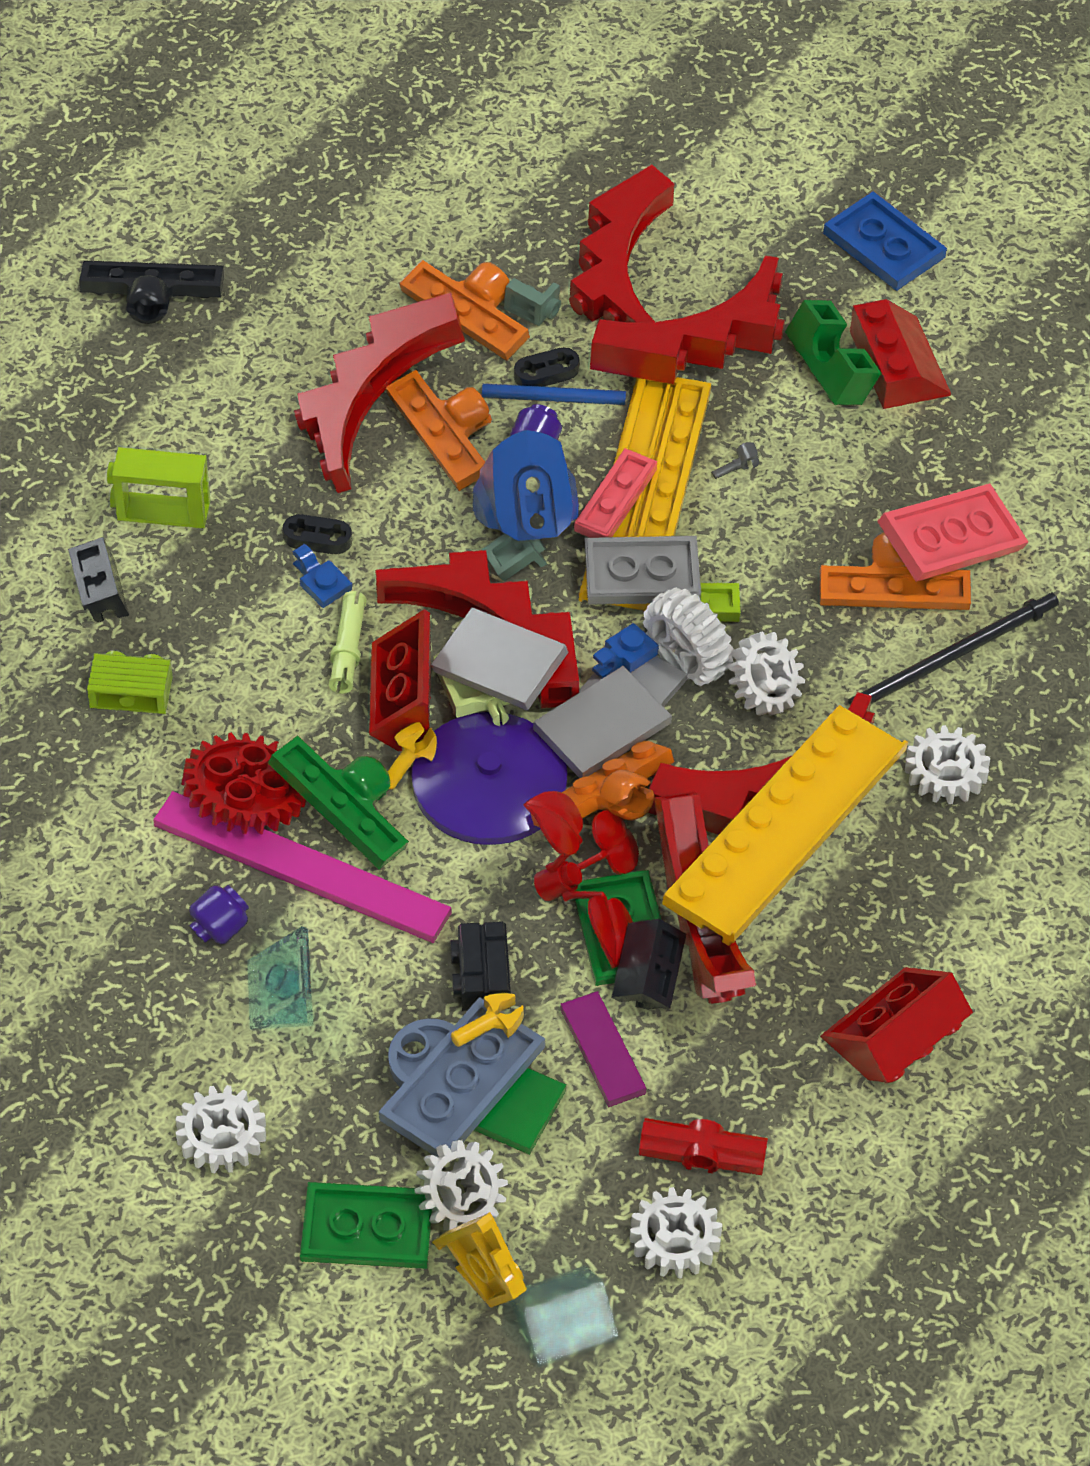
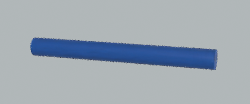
[482,383,626,405]

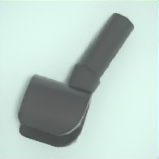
[711,442,759,479]

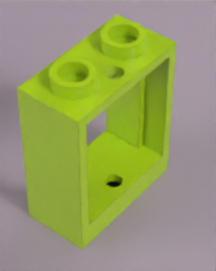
[107,447,211,529]

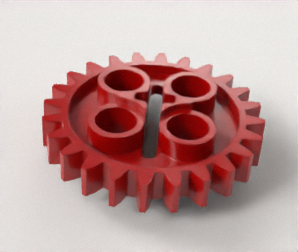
[181,732,306,834]

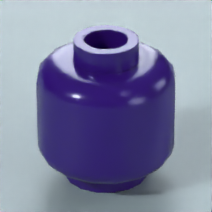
[510,404,562,440]
[189,885,249,944]

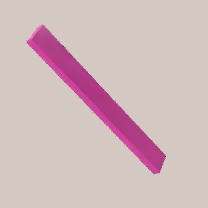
[153,791,452,943]

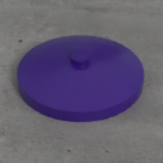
[412,712,567,845]

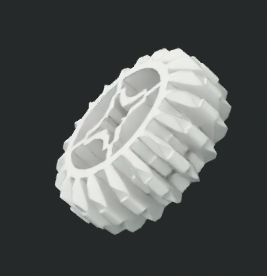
[643,587,734,686]

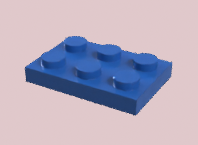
[823,191,947,291]

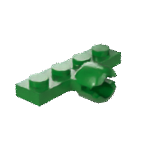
[268,735,409,870]

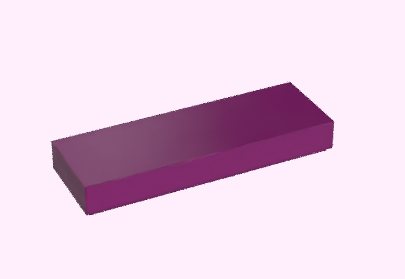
[560,991,647,1108]

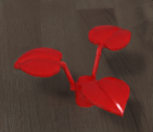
[523,791,639,969]

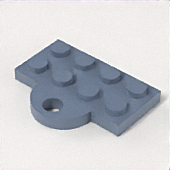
[379,997,545,1157]

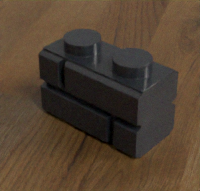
[450,921,511,1011]

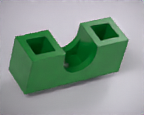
[785,300,882,405]

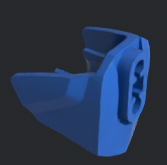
[473,430,579,541]

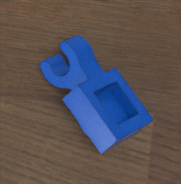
[293,544,352,608]
[592,623,659,679]

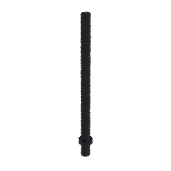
[848,592,1059,705]

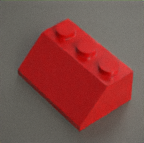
[850,299,951,409]
[369,609,431,751]
[820,967,973,1083]

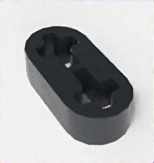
[514,347,580,387]
[283,514,352,554]

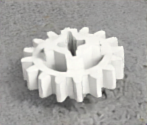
[727,632,805,716]
[905,725,990,804]
[176,1085,266,1173]
[415,1140,508,1231]
[630,1187,722,1278]

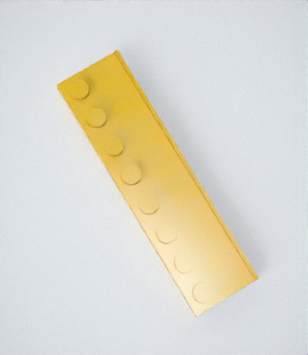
[579,377,711,611]
[662,705,908,946]

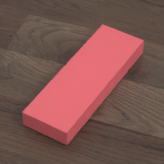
[574,448,658,538]

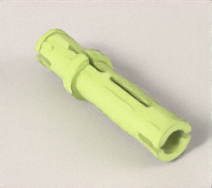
[329,591,367,694]

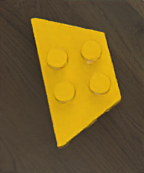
[432,1212,527,1308]

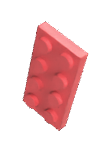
[877,483,1028,582]

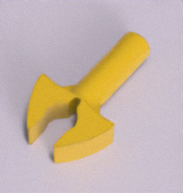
[387,722,437,790]
[451,993,524,1047]

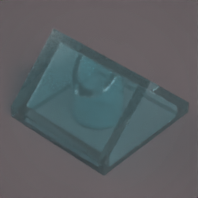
[247,926,314,1030]
[509,1265,618,1367]

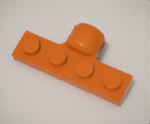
[400,260,530,361]
[386,370,492,491]
[820,532,971,610]
[530,741,674,827]

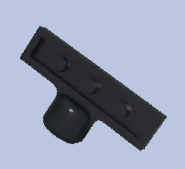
[79,260,224,324]

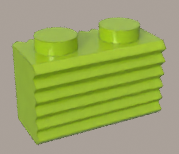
[87,651,173,714]

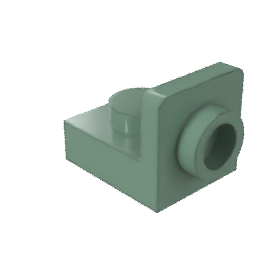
[504,278,561,326]
[482,533,547,581]

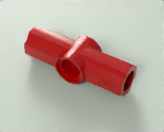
[639,1118,768,1176]

